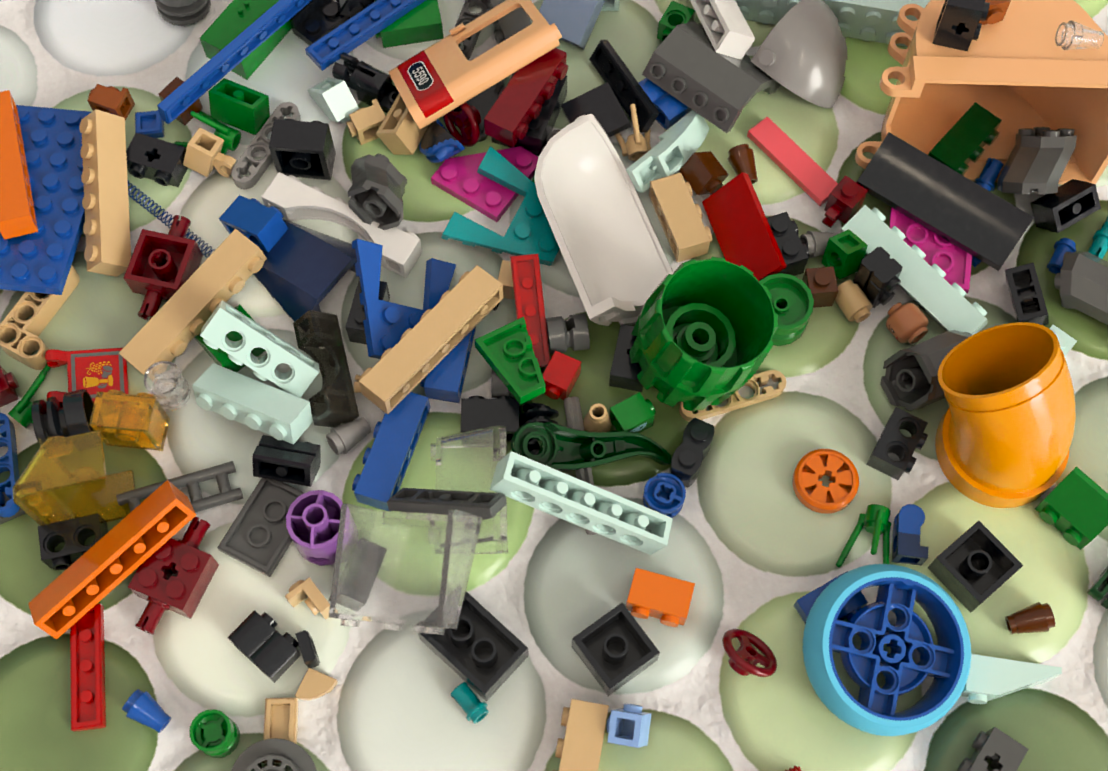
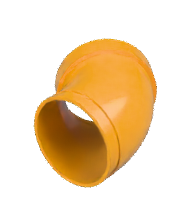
[935,322,1076,508]

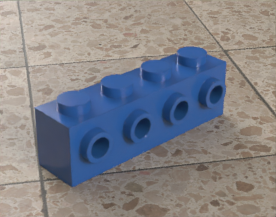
[352,392,430,512]

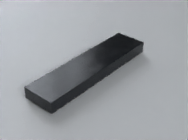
[589,40,660,133]

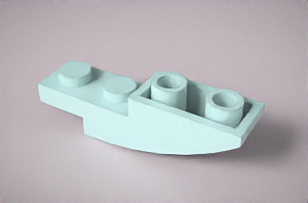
[626,110,709,193]

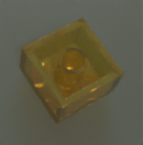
[89,390,170,451]

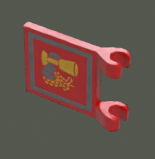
[45,347,129,408]

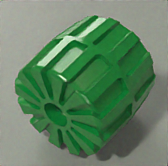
[629,256,778,411]

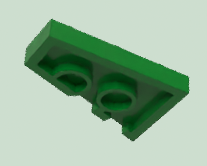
[475,317,546,405]

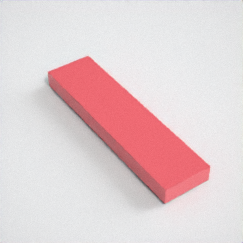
[747,116,838,206]

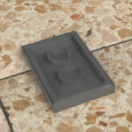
[217,478,304,577]

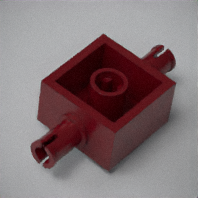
[124,215,203,320]
[128,517,219,635]

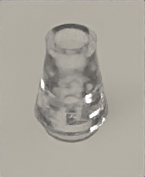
[1055,20,1104,50]

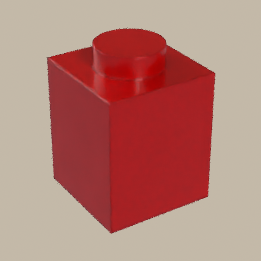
[543,350,581,400]

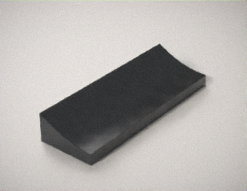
[857,132,1034,271]

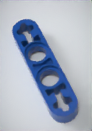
[0,413,22,518]

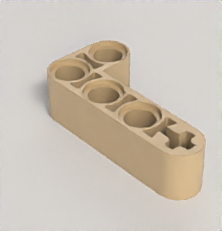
[0,265,80,370]

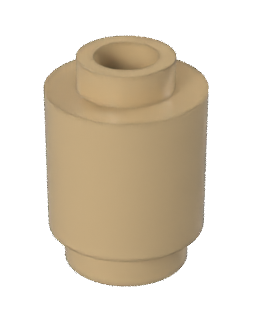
[835,280,873,323]

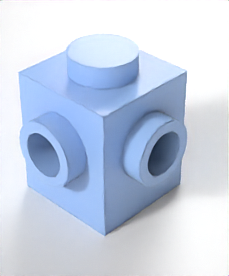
[606,704,652,748]

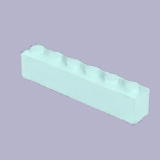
[841,205,988,335]

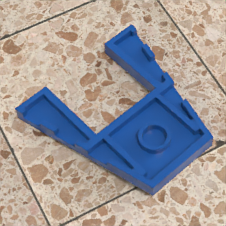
[352,239,456,359]

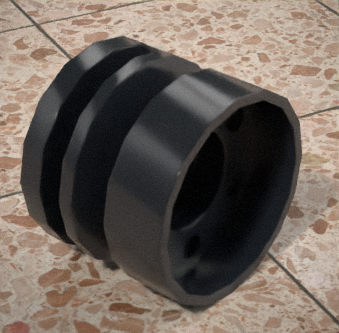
[32,389,102,460]

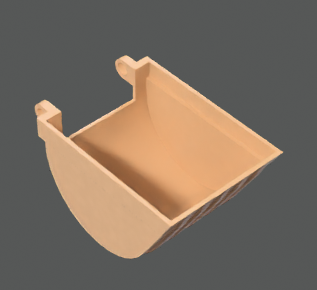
[855,0,1108,184]

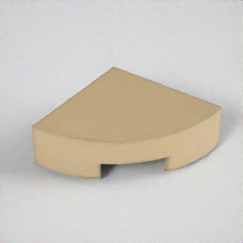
[295,668,338,701]

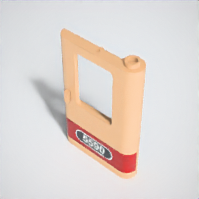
[388,0,562,130]

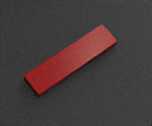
[510,254,550,367]
[70,604,106,732]

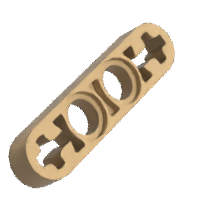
[679,370,786,422]

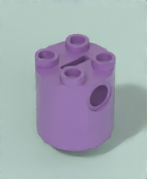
[286,490,355,566]

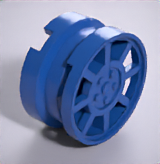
[643,473,686,518]

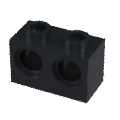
[866,407,928,480]
[38,513,108,570]

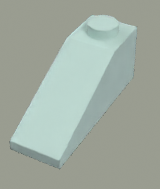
[960,654,1062,704]

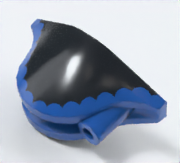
[419,119,465,163]

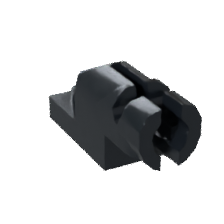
[332,53,399,113]

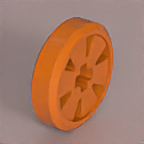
[792,449,859,514]

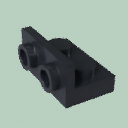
[290,0,350,46]

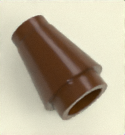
[728,144,758,184]
[1005,602,1055,634]

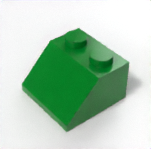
[1035,466,1108,550]

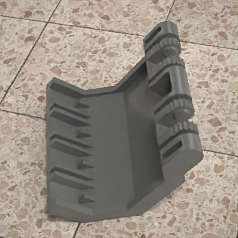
[642,21,781,133]

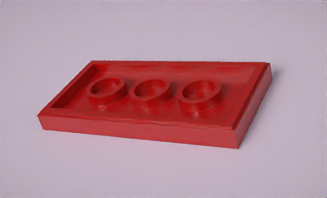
[702,172,787,281]

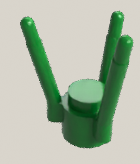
[174,111,241,154]
[8,364,51,428]
[836,504,892,568]

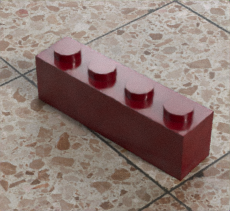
[484,48,568,147]

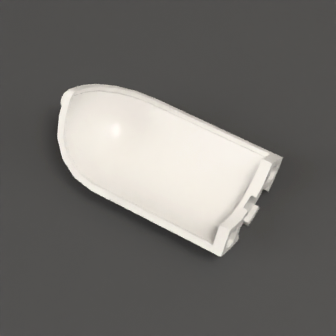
[534,114,674,326]

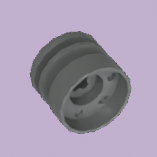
[155,0,211,26]

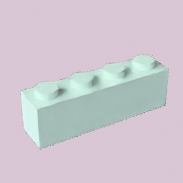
[192,363,313,445]

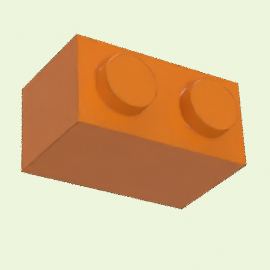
[626,568,695,627]

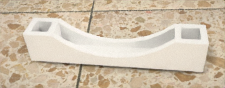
[262,172,422,278]

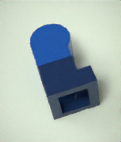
[892,504,928,566]

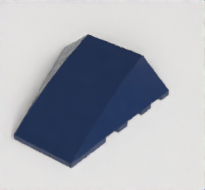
[253,219,357,334]

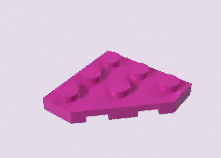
[431,146,538,222]
[889,207,972,293]

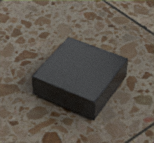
[295,630,320,668]

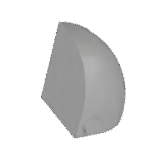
[751,0,848,108]

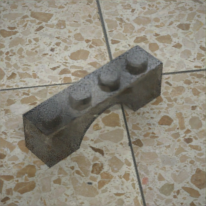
[293,310,359,428]

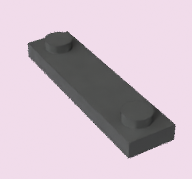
[387,488,507,520]

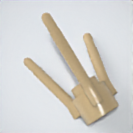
[615,104,651,161]

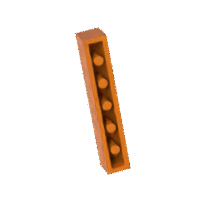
[0,90,38,240]
[28,480,196,640]

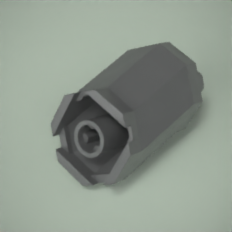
[997,127,1077,194]
[348,154,407,230]
[1054,251,1108,325]
[880,330,972,411]

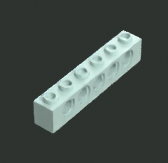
[490,451,673,555]

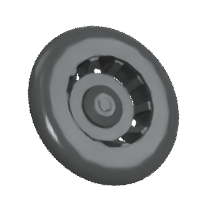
[231,738,317,771]

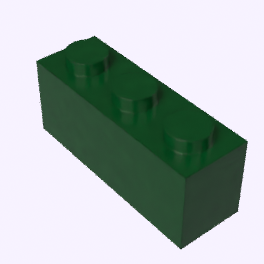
[928,102,1002,175]

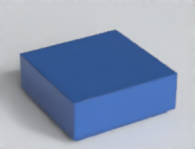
[135,110,164,138]

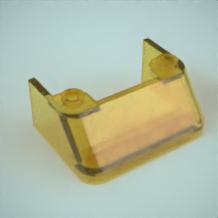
[12,430,135,526]

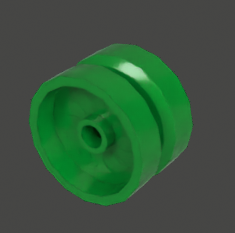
[759,273,814,346]

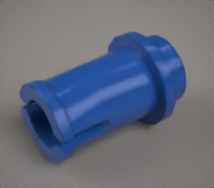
[974,158,1004,191]
[1047,238,1076,274]

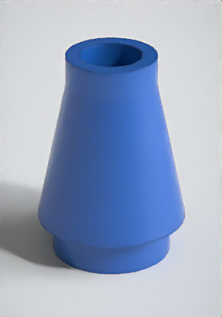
[122,689,171,733]

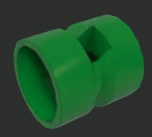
[189,709,240,758]

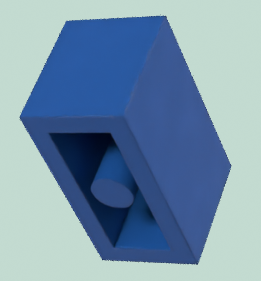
[219,195,289,253]

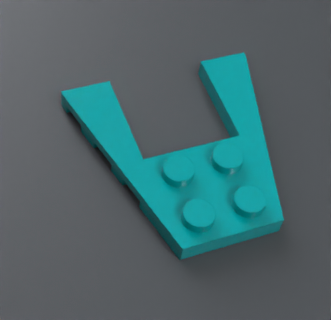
[441,146,560,266]

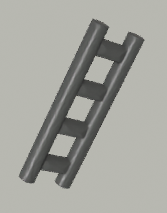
[116,461,243,513]

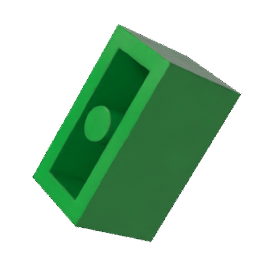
[208,78,270,135]

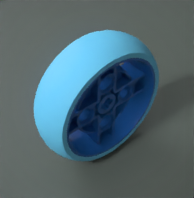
[803,564,971,736]

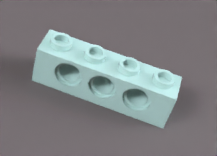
[200,300,319,398]

